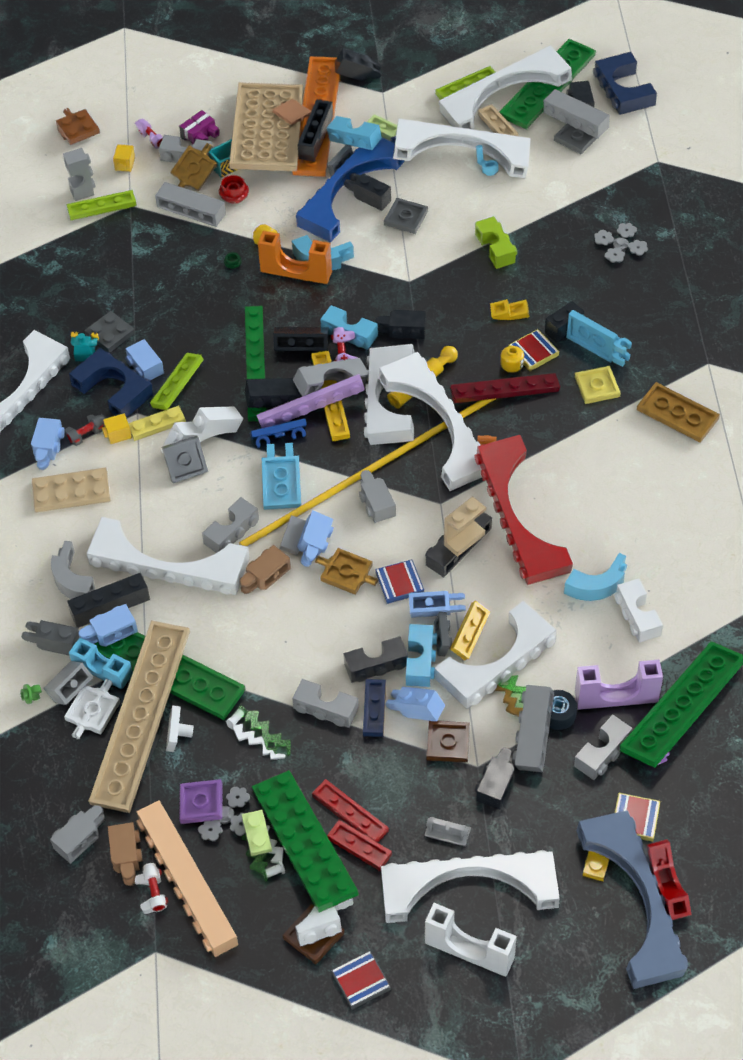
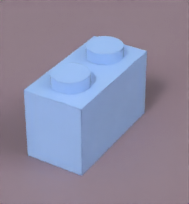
[125,339,164,381]

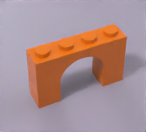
[258,231,332,284]

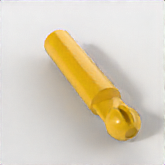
[387,346,458,409]

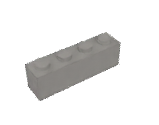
[544,89,610,139]
[155,182,226,227]
[513,685,554,772]

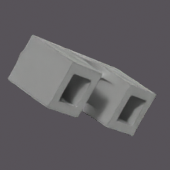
[159,135,213,163]
[63,148,95,201]
[202,497,259,553]
[292,679,359,728]
[574,714,633,780]

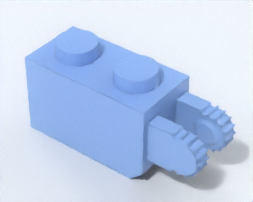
[31,418,65,470]
[297,510,334,567]
[409,591,466,618]
[79,604,138,647]
[385,686,445,721]

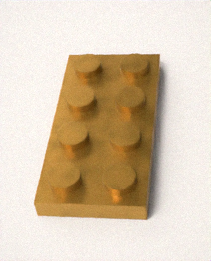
[637,382,720,443]

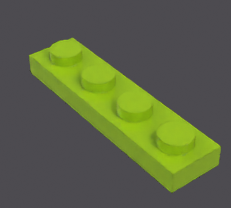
[435,66,496,100]
[66,190,137,221]
[150,353,203,410]

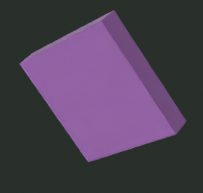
[179,779,223,824]

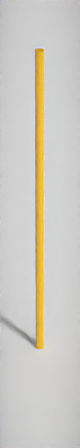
[239,399,495,546]

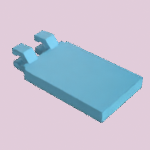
[567,310,632,367]
[262,443,301,510]

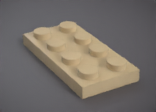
[32,468,111,512]

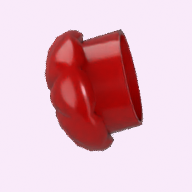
[219,175,249,204]

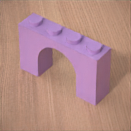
[575,660,663,710]

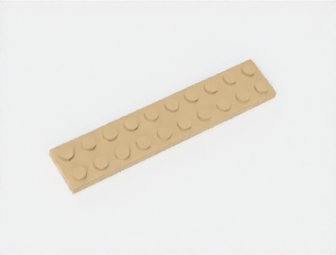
[89,620,190,813]

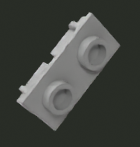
[425,817,471,847]

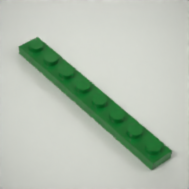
[245,306,266,422]

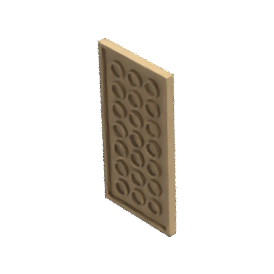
[229,82,303,171]

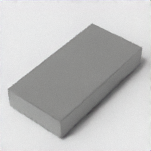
[279,515,306,555]

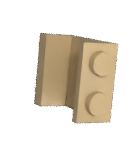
[444,496,486,557]

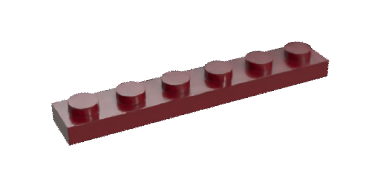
[450,373,560,403]

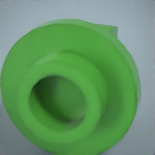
[20,684,42,704]

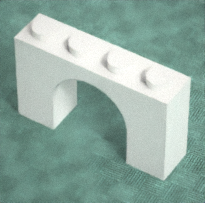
[425,903,517,977]

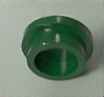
[224,252,241,269]

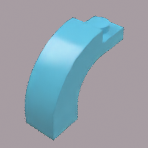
[292,235,354,270]
[564,553,627,601]

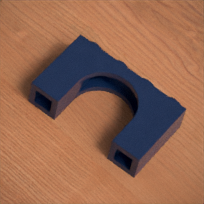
[593,52,657,115]
[69,348,153,418]

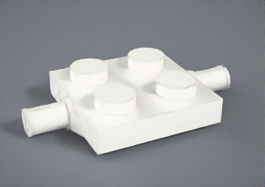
[64,679,120,739]

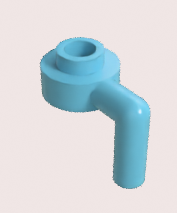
[476,145,499,176]

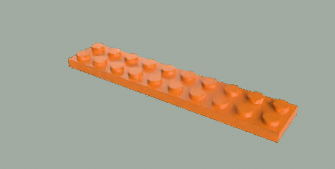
[292,56,340,177]

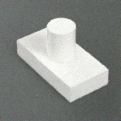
[166,706,193,752]

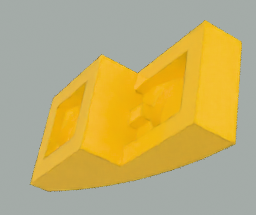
[490,299,529,320]

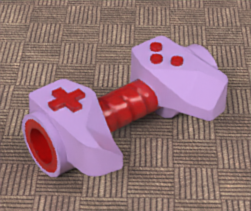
[135,119,163,149]
[331,327,358,361]

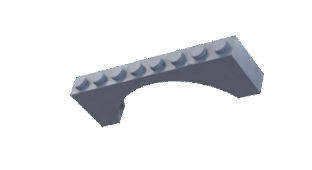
[576,810,688,989]

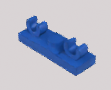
[250,419,307,448]

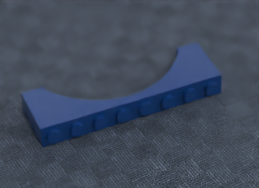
[296,138,405,243]

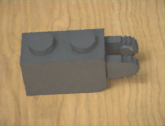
[21,620,81,656]

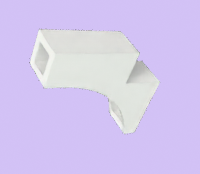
[161,406,243,453]
[295,898,353,946]

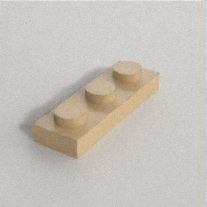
[478,104,519,136]

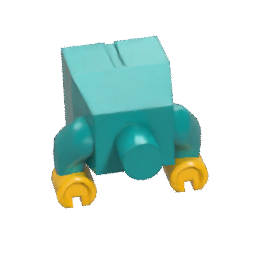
[70,332,99,361]

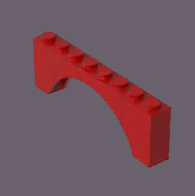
[474,435,573,585]

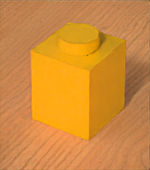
[113,144,135,172]
[102,413,132,444]

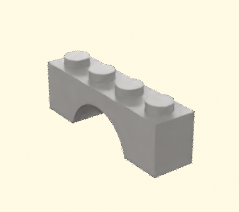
[293,358,369,397]

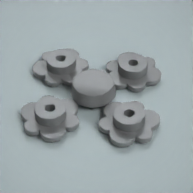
[594,223,648,263]
[198,787,250,841]

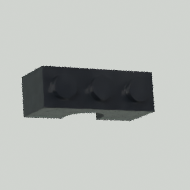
[343,636,408,683]

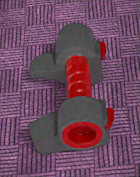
[65,414,105,446]

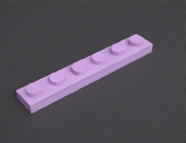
[257,374,365,428]

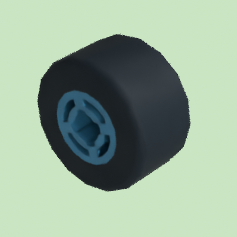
[549,690,577,730]

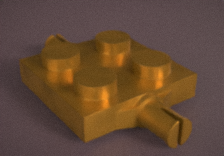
[170,143,217,192]
[315,548,378,595]

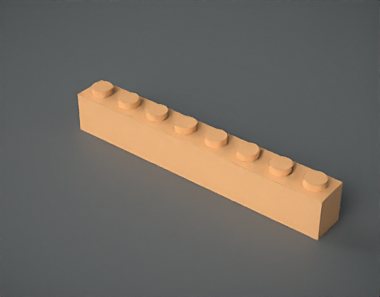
[136,800,238,957]

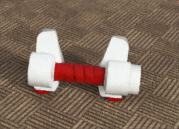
[135,863,168,914]

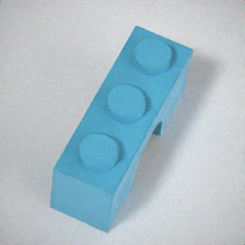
[327,116,382,150]
[320,305,378,350]
[406,624,437,687]
[69,638,133,689]

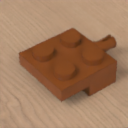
[56,108,100,145]

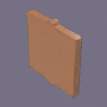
[272,99,311,125]

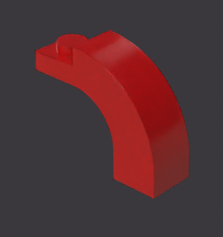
[647,839,692,920]

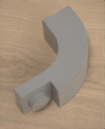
[51,541,95,599]

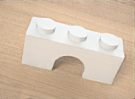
[614,578,663,643]

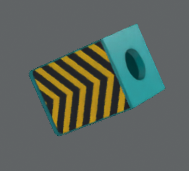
[208,139,237,178]

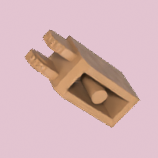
[240,545,291,594]
[108,822,143,886]

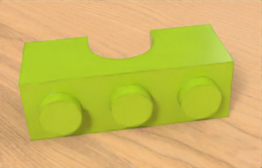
[475,216,517,269]

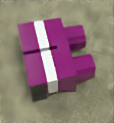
[179,110,220,145]

